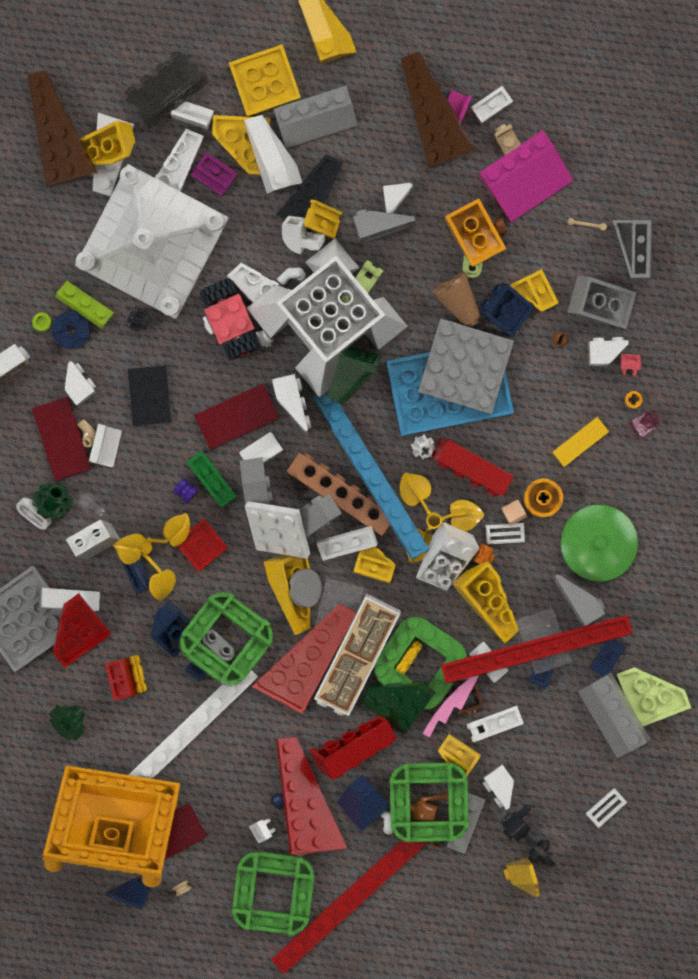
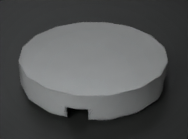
[289,569,322,607]

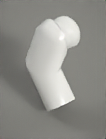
[277,267,306,286]
[381,809,393,835]

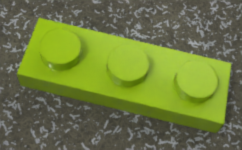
[55,281,114,329]

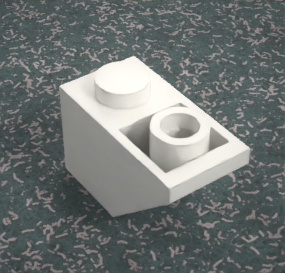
[588,337,628,366]
[65,361,96,406]
[482,764,514,810]

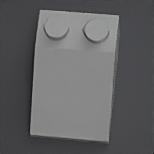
[353,210,415,244]
[567,276,636,329]
[552,574,606,626]

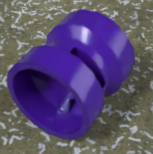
[172,478,199,504]

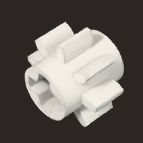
[411,434,436,460]

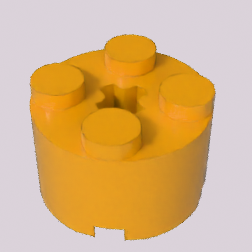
[523,478,563,518]

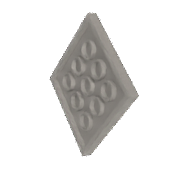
[418,318,514,414]
[0,565,62,673]

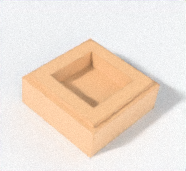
[501,500,527,526]

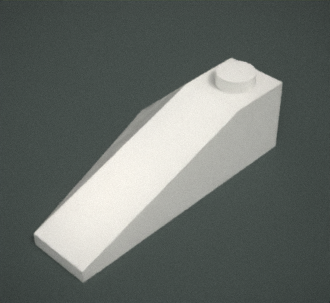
[244,115,302,194]

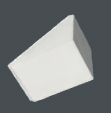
[383,183,413,214]

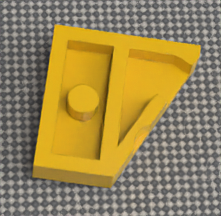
[353,547,396,584]
[438,734,481,776]

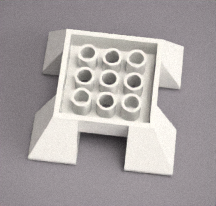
[247,239,408,397]

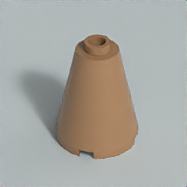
[433,272,481,327]

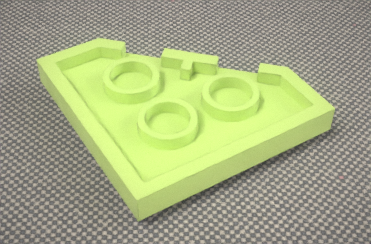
[616,667,691,726]

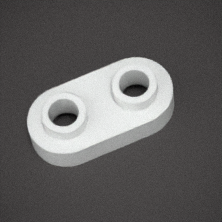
[16,498,52,529]

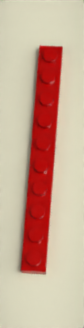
[441,615,633,684]
[271,840,427,974]

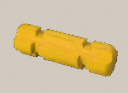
[396,641,423,674]
[129,655,147,693]

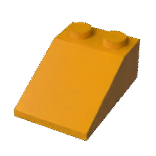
[445,199,506,267]

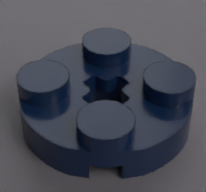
[52,311,90,349]

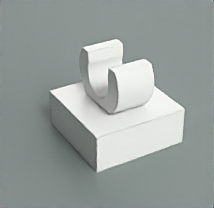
[249,819,275,843]

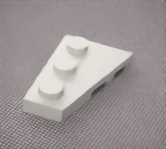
[227,263,292,304]

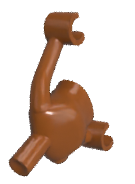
[410,790,449,849]

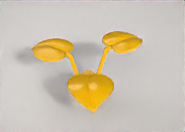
[400,473,484,563]
[112,513,190,601]

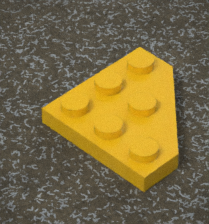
[212,115,271,175]

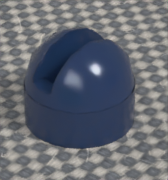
[270,793,284,810]

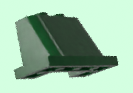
[327,346,382,403]

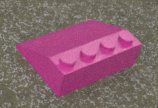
[479,130,574,223]

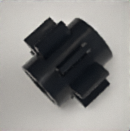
[127,307,150,332]

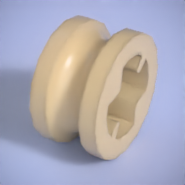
[172,880,191,897]

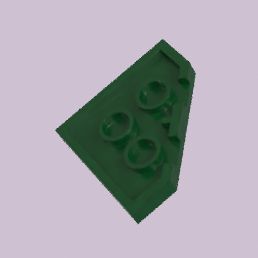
[358,681,435,734]

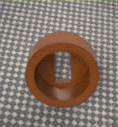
[493,218,507,235]
[552,332,568,348]

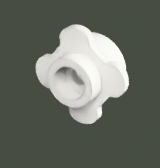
[256,330,274,347]

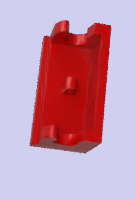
[105,658,138,701]

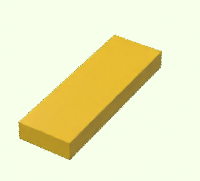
[552,417,609,467]

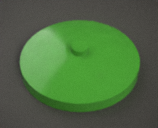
[561,505,638,582]

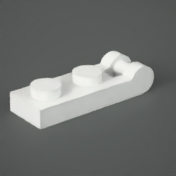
[466,706,524,742]

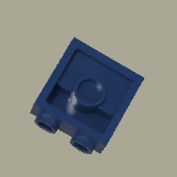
[480,282,535,337]

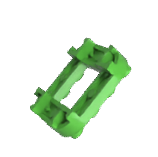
[179,593,273,687]
[374,617,467,709]
[390,763,469,842]
[232,851,314,935]

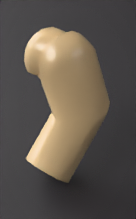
[77,419,96,448]

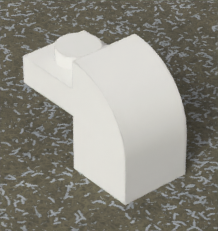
[282,216,325,254]

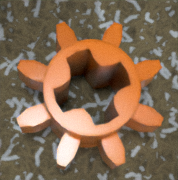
[473,543,495,564]

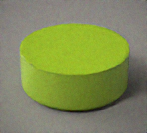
[32,312,52,332]

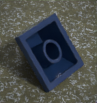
[151,600,191,658]
[337,774,391,831]
[105,876,152,910]

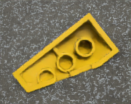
[298,0,357,65]
[81,120,135,165]
[264,555,310,635]
[452,561,519,643]
[503,858,540,897]

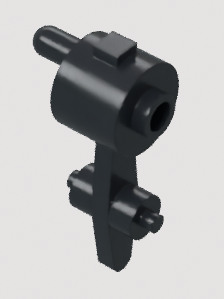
[501,804,555,867]

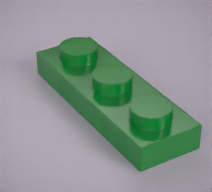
[187,451,237,508]

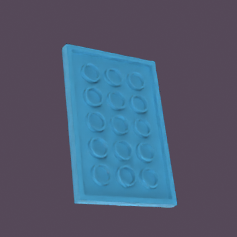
[386,352,514,436]

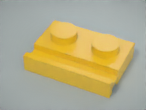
[303,200,342,239]

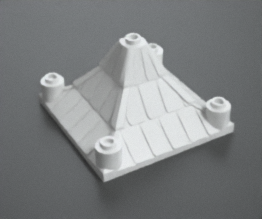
[75,164,229,319]

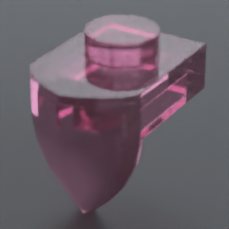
[629,411,660,438]

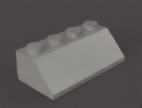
[274,86,358,149]
[578,673,650,758]

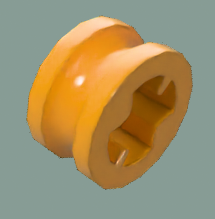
[625,391,643,409]

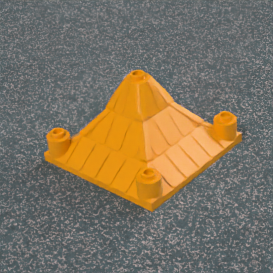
[43,765,180,887]

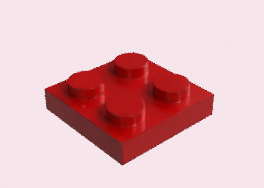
[178,518,228,572]

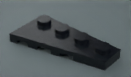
[276,154,343,232]

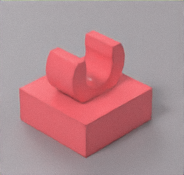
[620,354,641,376]

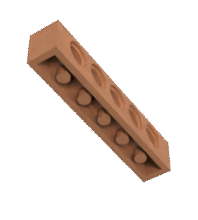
[286,452,390,536]

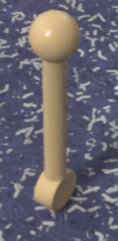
[567,218,607,231]

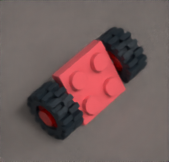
[199,278,261,361]

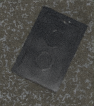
[128,365,171,426]

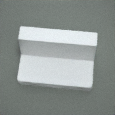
[171,99,214,129]
[89,424,122,467]
[240,432,283,463]

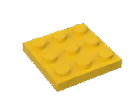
[229,44,301,117]

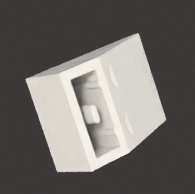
[272,374,311,434]
[416,522,479,591]

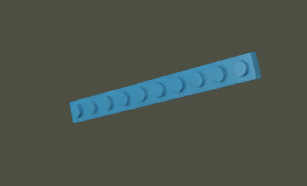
[312,389,429,560]

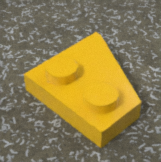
[510,269,559,312]

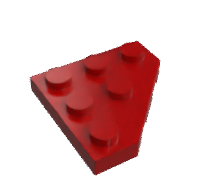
[53,593,111,668]

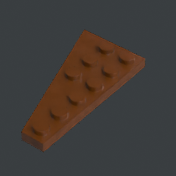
[401,52,478,168]
[27,70,98,187]

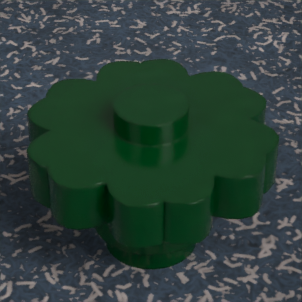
[32,483,72,521]
[49,705,85,741]

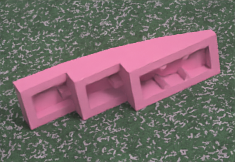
[423,676,479,737]

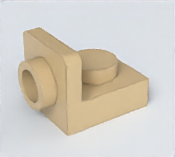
[493,124,521,155]

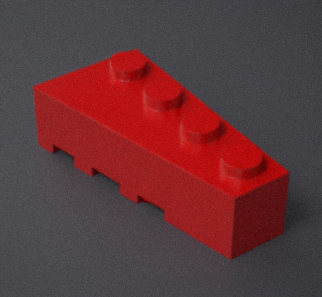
[429,438,514,497]
[309,716,397,780]

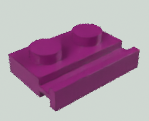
[191,152,238,197]

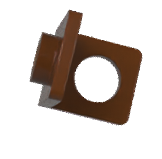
[458,685,484,715]

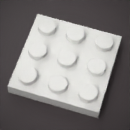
[245,501,310,559]

